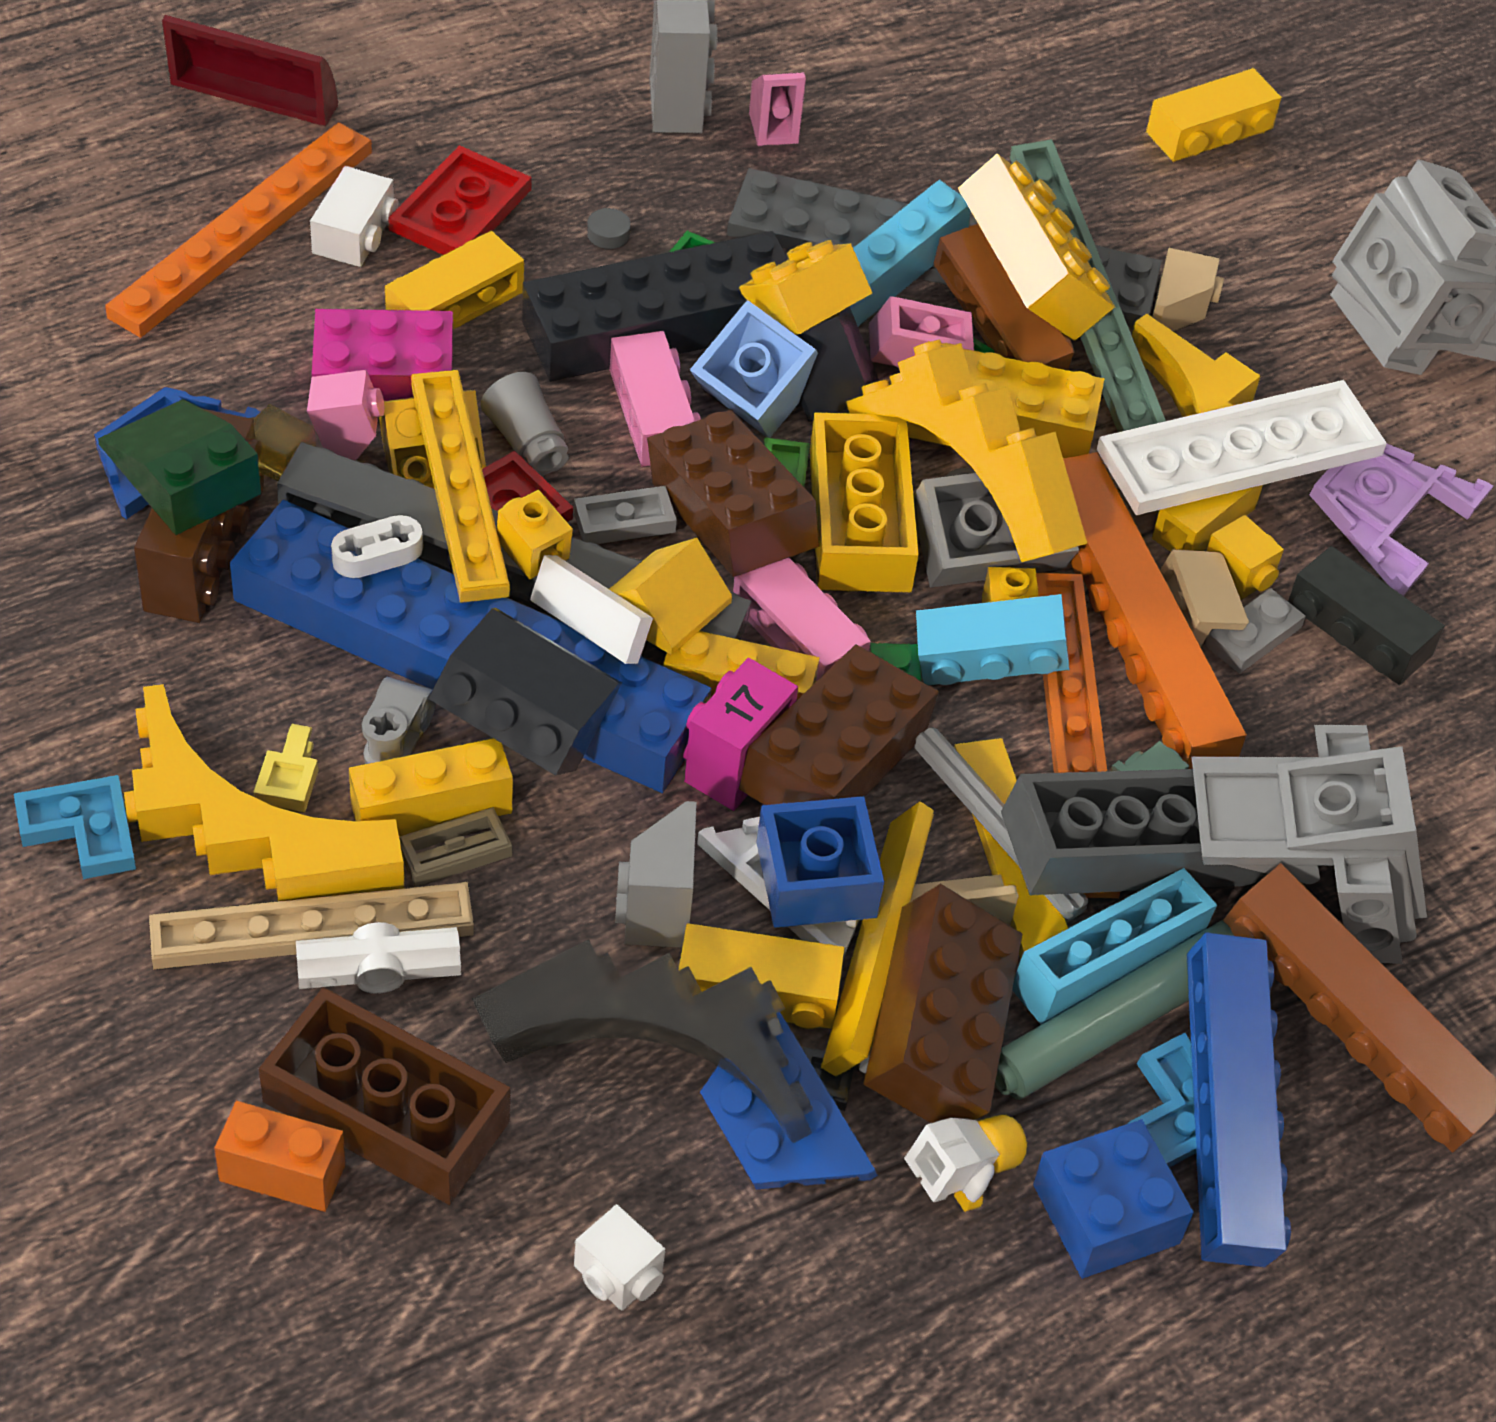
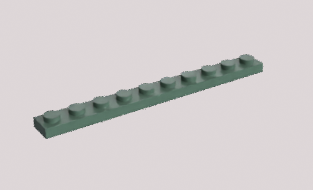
[1010,139,1166,432]

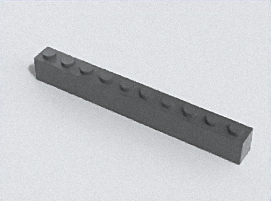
[277,442,752,648]

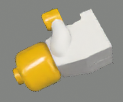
[904,1115,1027,1212]

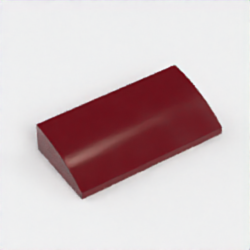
[162,15,338,127]

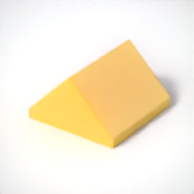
[609,538,732,655]

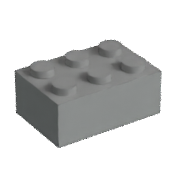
[649,0,717,133]
[913,473,1079,588]

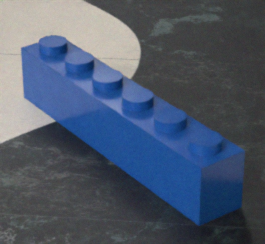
[1187,932,1291,1267]

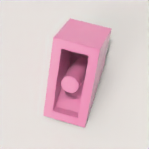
[749,73,806,146]
[869,296,974,367]
[307,370,384,461]

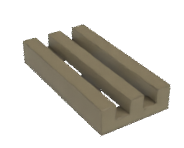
[399,807,512,887]

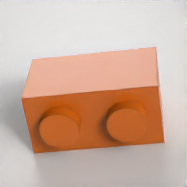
[214,1100,346,1212]

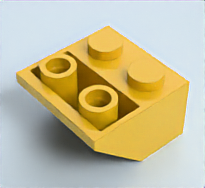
[739,240,872,334]
[379,390,486,489]

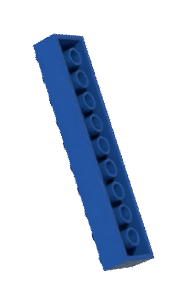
[230,500,712,794]

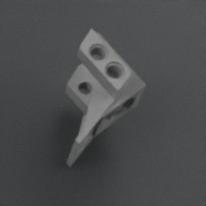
[1330,159,1496,375]
[1192,725,1427,964]

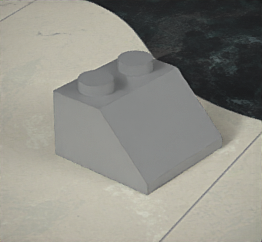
[615,801,696,948]

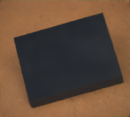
[795,306,879,422]

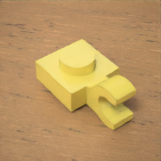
[254,724,318,812]

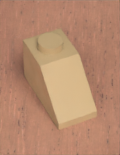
[1152,248,1224,331]

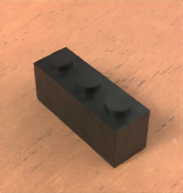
[1288,545,1445,686]

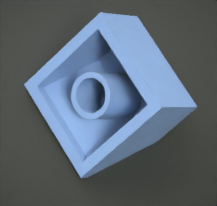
[690,300,818,438]

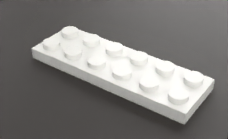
[1097,380,1387,515]

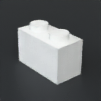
[310,166,399,267]

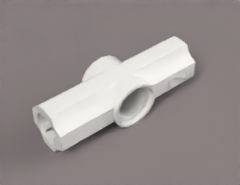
[296,922,461,993]

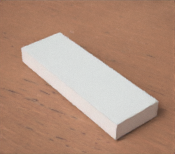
[530,555,653,664]

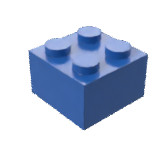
[756,796,884,928]
[1033,1119,1193,1279]

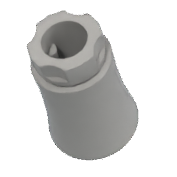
[480,372,569,477]

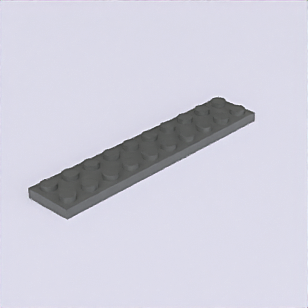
[727,168,1162,327]

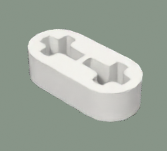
[331,515,423,578]

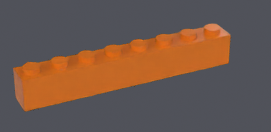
[1063,452,1247,769]

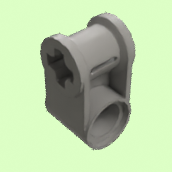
[361,677,436,764]

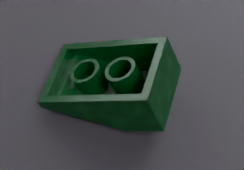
[98,399,261,535]

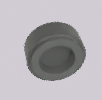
[587,208,631,249]

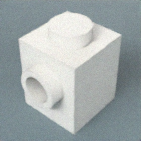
[574,1204,665,1311]

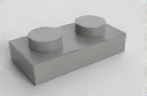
[574,486,677,544]
[1205,588,1306,674]

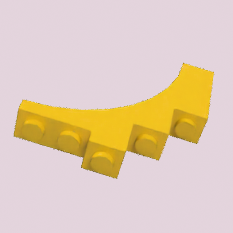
[1132,313,1263,552]
[846,339,1087,562]
[124,684,404,902]

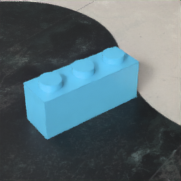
[916,594,1070,685]

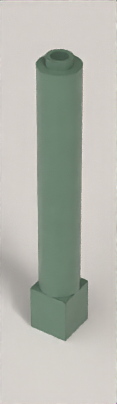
[995,919,1234,1100]

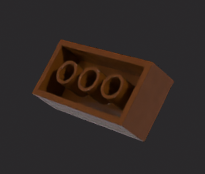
[134,409,264,623]
[647,410,819,577]
[739,644,939,805]
[864,884,1023,1123]
[259,987,511,1205]

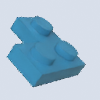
[14,775,136,879]
[1127,1033,1197,1168]

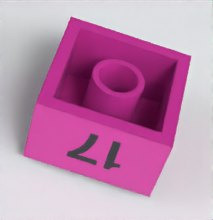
[683,657,798,811]

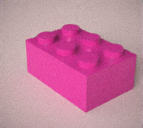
[312,309,453,401]

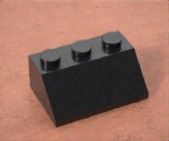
[428,608,622,776]

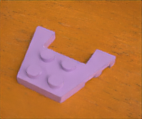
[1309,444,1493,596]

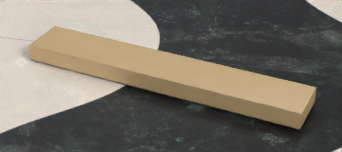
[149,882,474,970]

